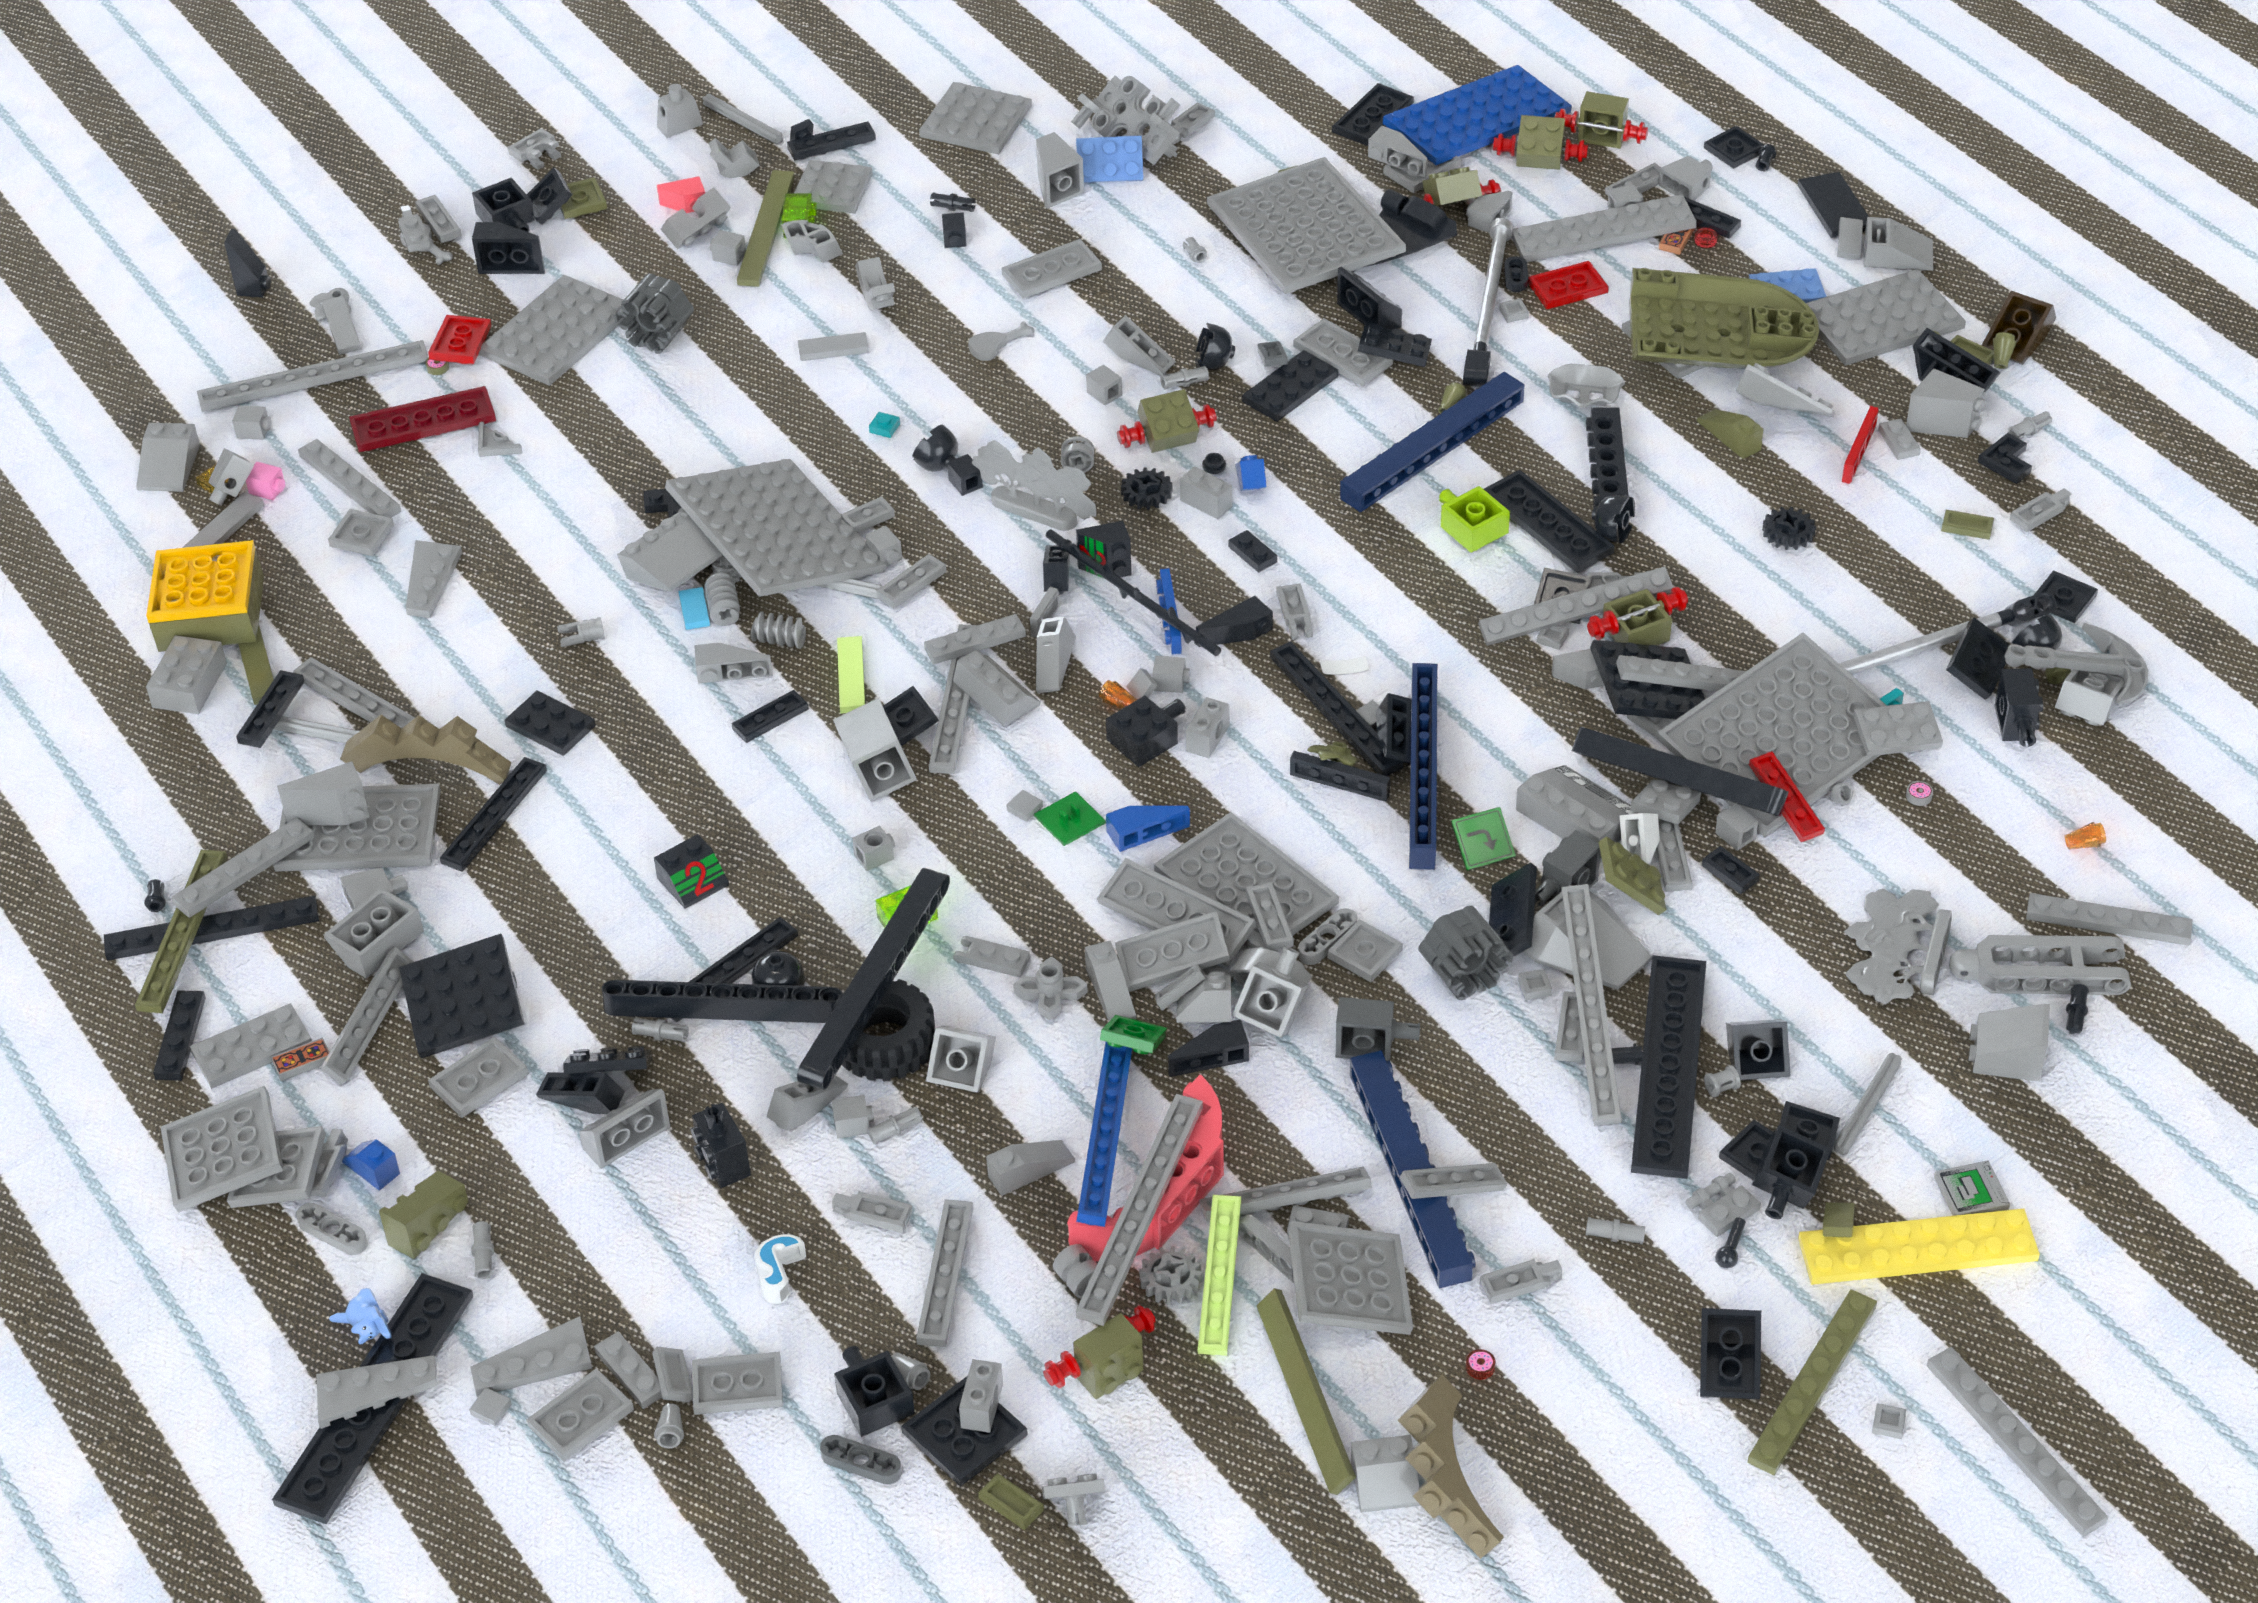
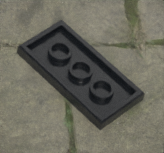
[1332,83,1414,146]
[1797,172,1869,238]

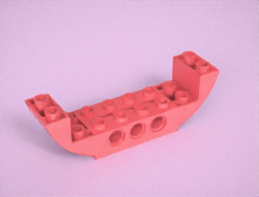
[1067,1075,1224,1261]

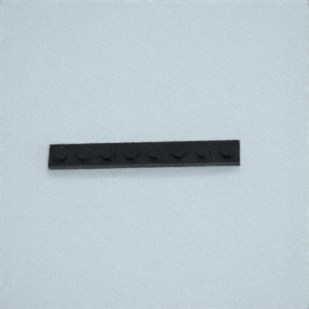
[1270,641,1403,776]
[104,896,319,961]

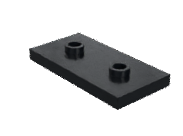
[1489,862,1537,962]

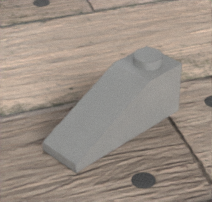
[1102,315,1176,376]
[1085,941,1136,1021]
[766,1075,848,1130]
[986,1140,1075,1196]

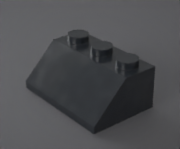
[1337,267,1402,329]

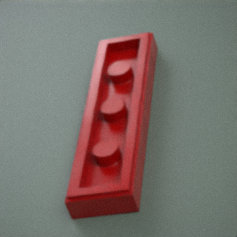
[1842,406,1879,484]
[1748,751,1825,842]

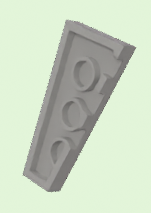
[406,540,462,618]
[470,1316,592,1397]
[316,1355,438,1429]

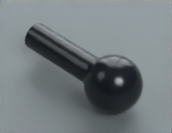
[1715,1217,1746,1268]

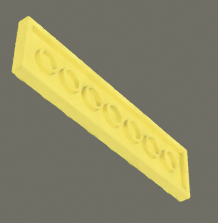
[1798,1209,2040,1285]

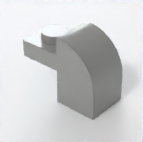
[709,138,760,178]

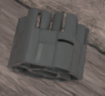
[614,274,694,354]
[1418,906,1514,1000]

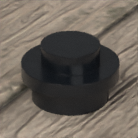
[1202,453,1226,474]

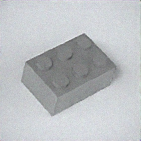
[146,635,227,715]

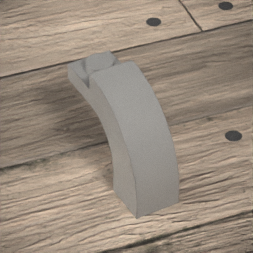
[855,257,895,310]

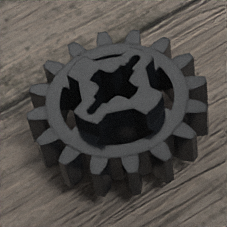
[1121,467,1173,510]
[1762,507,1816,550]

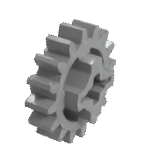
[1139,1246,1202,1305]

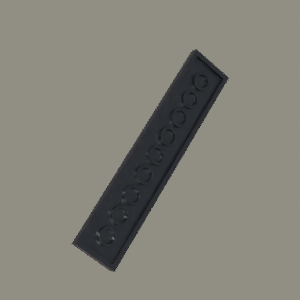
[1631,955,1706,1179]
[272,1273,474,1524]

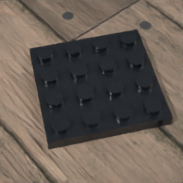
[1590,640,1705,719]
[399,933,525,1059]

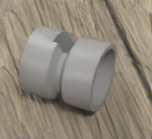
[1053,1244,1097,1299]

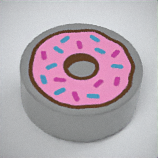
[1906,781,1933,806]

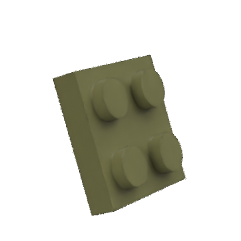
[560,177,607,219]

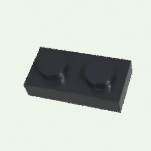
[1228,530,1277,573]
[1702,846,1760,894]

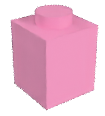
[246,462,285,500]

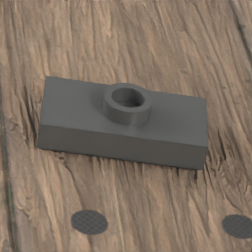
[1257,341,1288,367]

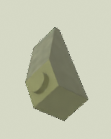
[1697,409,1764,459]

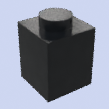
[942,212,967,248]
[947,454,983,496]

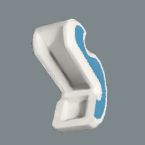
[755,1234,806,1304]

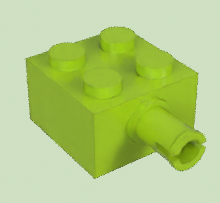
[1439,486,1510,553]

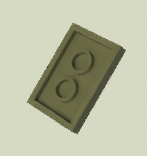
[1599,836,1667,915]

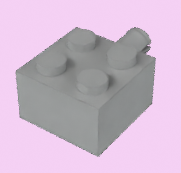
[1232,946,1309,1038]

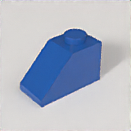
[342,1139,400,1191]

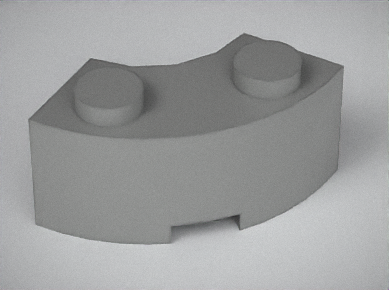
[781,220,843,263]
[1230,947,1312,987]

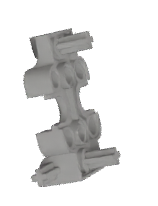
[1071,75,1180,165]

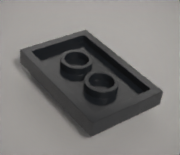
[1358,323,1432,367]
[1946,617,2010,700]
[504,690,596,756]
[563,1046,652,1074]

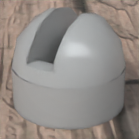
[1830,783,1853,804]

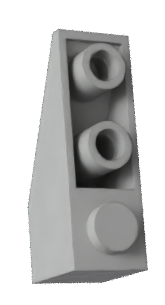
[1368,126,1427,178]
[1036,616,1076,693]
[694,643,773,684]

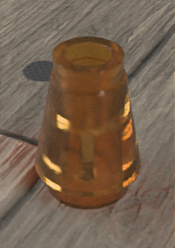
[1099,680,1138,709]
[2064,822,2106,850]

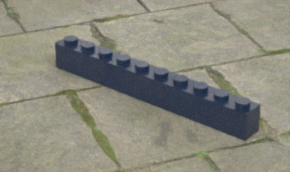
[1340,372,1525,513]
[1409,663,1438,870]
[1350,1050,1476,1289]

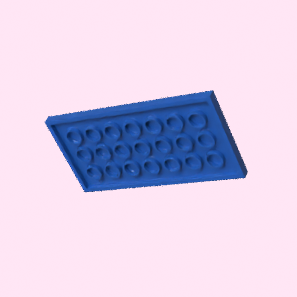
[1383,65,1572,166]

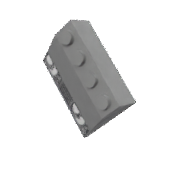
[1516,765,1638,858]

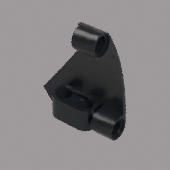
[1351,189,1458,272]

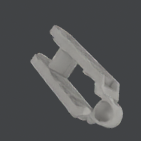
[1949,935,2131,995]

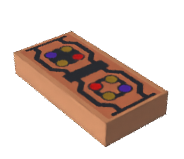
[1659,228,1695,255]

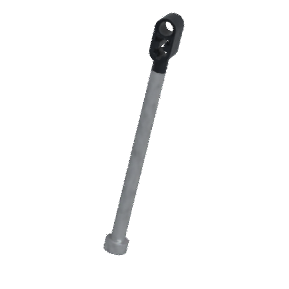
[1463,218,1513,387]
[1839,592,2056,675]

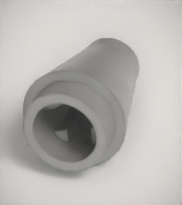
[891,1352,930,1390]
[654,1404,684,1448]

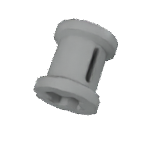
[1704,1065,1741,1098]

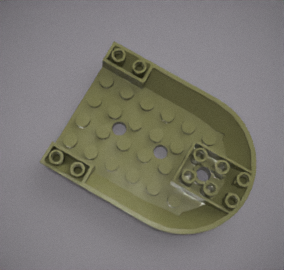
[1629,268,1819,369]

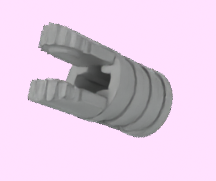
[557,617,605,647]

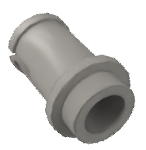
[1183,237,1207,263]

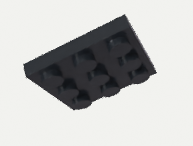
[901,1375,1028,1487]

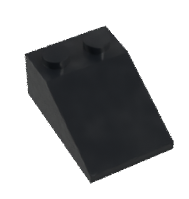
[472,222,545,274]
[1700,1308,1762,1400]

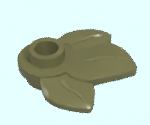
[1307,742,1357,766]

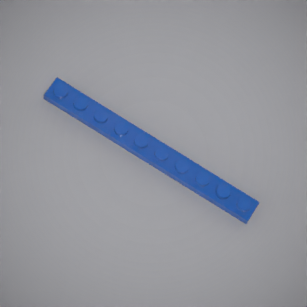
[1076,1042,1132,1227]

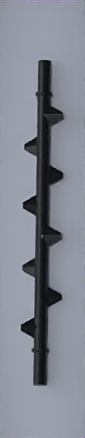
[1045,529,1221,656]

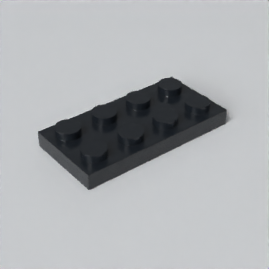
[1242,350,1338,422]

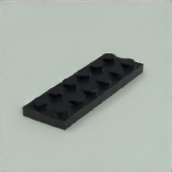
[1484,469,1615,573]

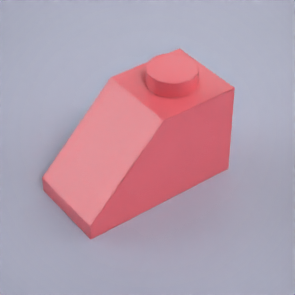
[657,176,705,213]

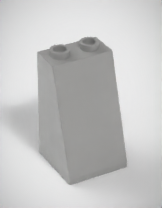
[833,698,917,802]

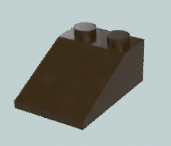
[1982,291,2056,365]

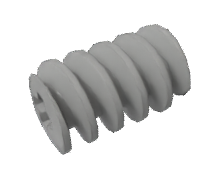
[704,572,740,626]
[751,611,806,649]

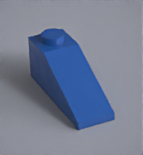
[1106,806,1190,852]

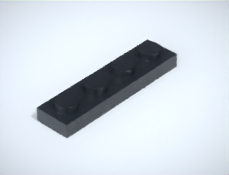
[787,121,876,161]
[236,670,305,748]
[1290,751,1390,802]
[153,990,206,1081]

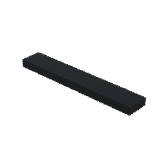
[440,757,547,872]
[671,917,798,1023]

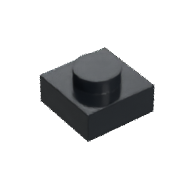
[790,119,814,141]

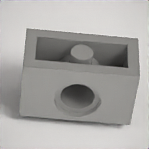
[1186,697,1230,758]
[959,1359,1003,1433]

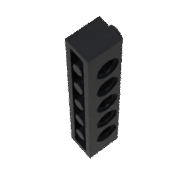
[1586,407,1629,509]

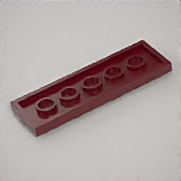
[349,386,496,452]

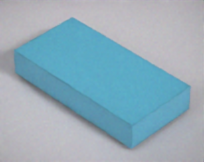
[678,587,710,630]

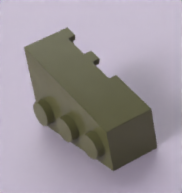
[379,1171,468,1259]

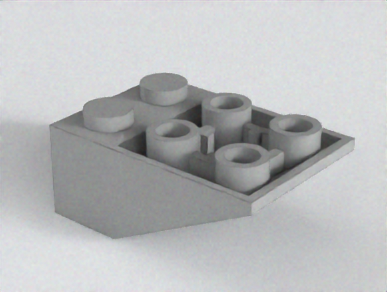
[1864,217,1933,271]

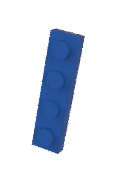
[1156,568,1182,655]

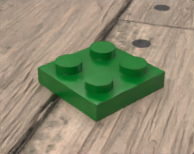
[1100,1015,1167,1054]

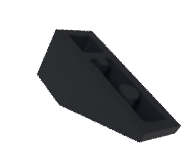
[224,229,271,298]
[1043,545,1070,595]
[1196,595,1273,647]
[1376,693,1412,763]
[1168,1019,1249,1077]
[536,1072,625,1114]

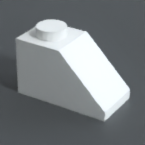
[1620,813,1660,865]

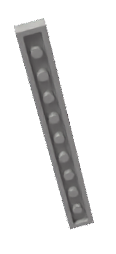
[197,340,428,412]
[1561,884,1622,1126]
[1076,1094,1203,1326]

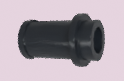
[1755,144,1777,172]
[144,879,166,912]
[1612,1043,1643,1065]

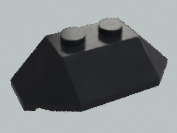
[1913,328,2000,392]

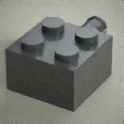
[1535,830,1601,906]
[1335,997,1420,1061]

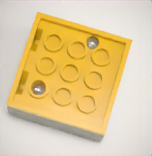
[146,540,264,652]

